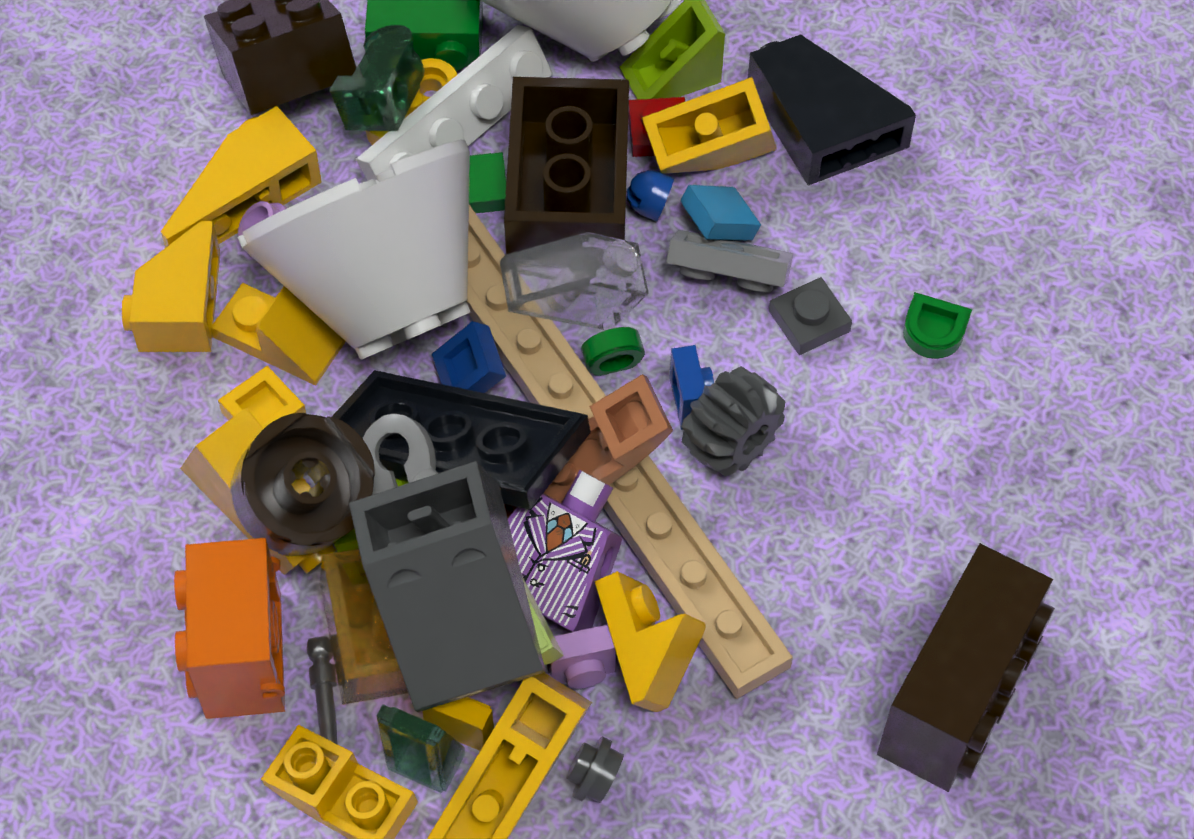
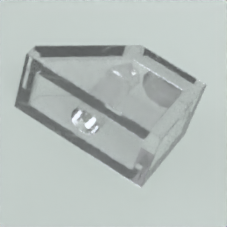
[499,232,649,330]

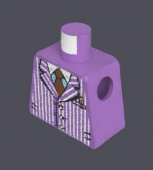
[508,470,622,632]

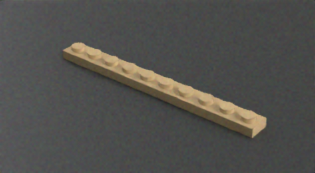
[466,205,793,699]

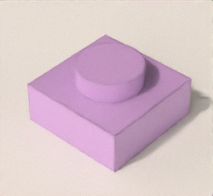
[547,624,616,689]

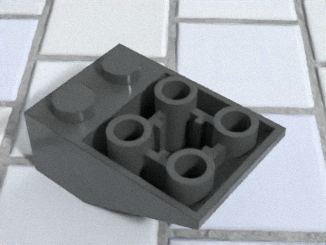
[349,461,546,712]

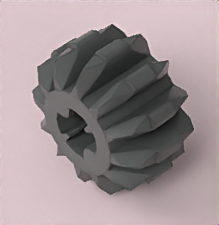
[681,366,786,477]

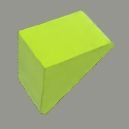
[619,0,725,99]

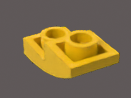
[261,725,418,839]

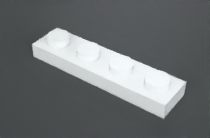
[356,25,553,181]

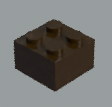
[204,0,359,115]

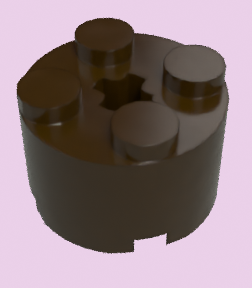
[230,413,375,556]

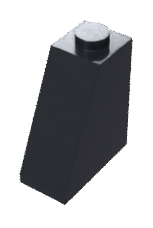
[747,34,916,186]

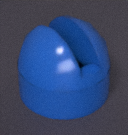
[627,170,674,221]

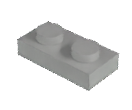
[666,230,793,292]

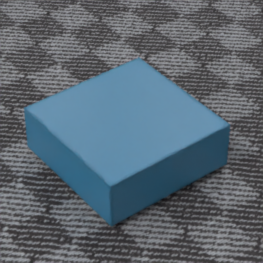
[680,185,761,241]

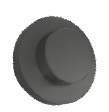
[566,736,624,803]

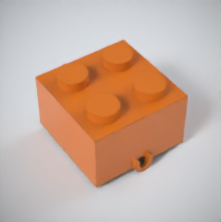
[174,538,285,719]

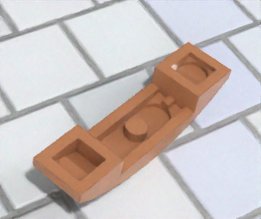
[504,374,673,518]

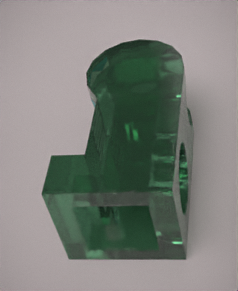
[330,25,425,131]

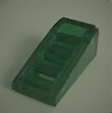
[376,704,465,793]

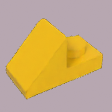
[210,282,346,386]
[595,571,706,712]

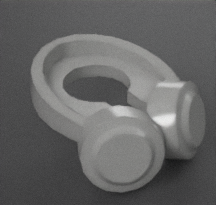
[363,414,438,495]

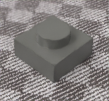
[769,277,852,355]

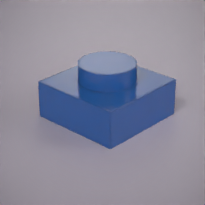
[432,321,506,393]
[669,345,714,430]

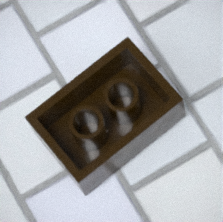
[504,77,629,264]
[877,543,1055,792]

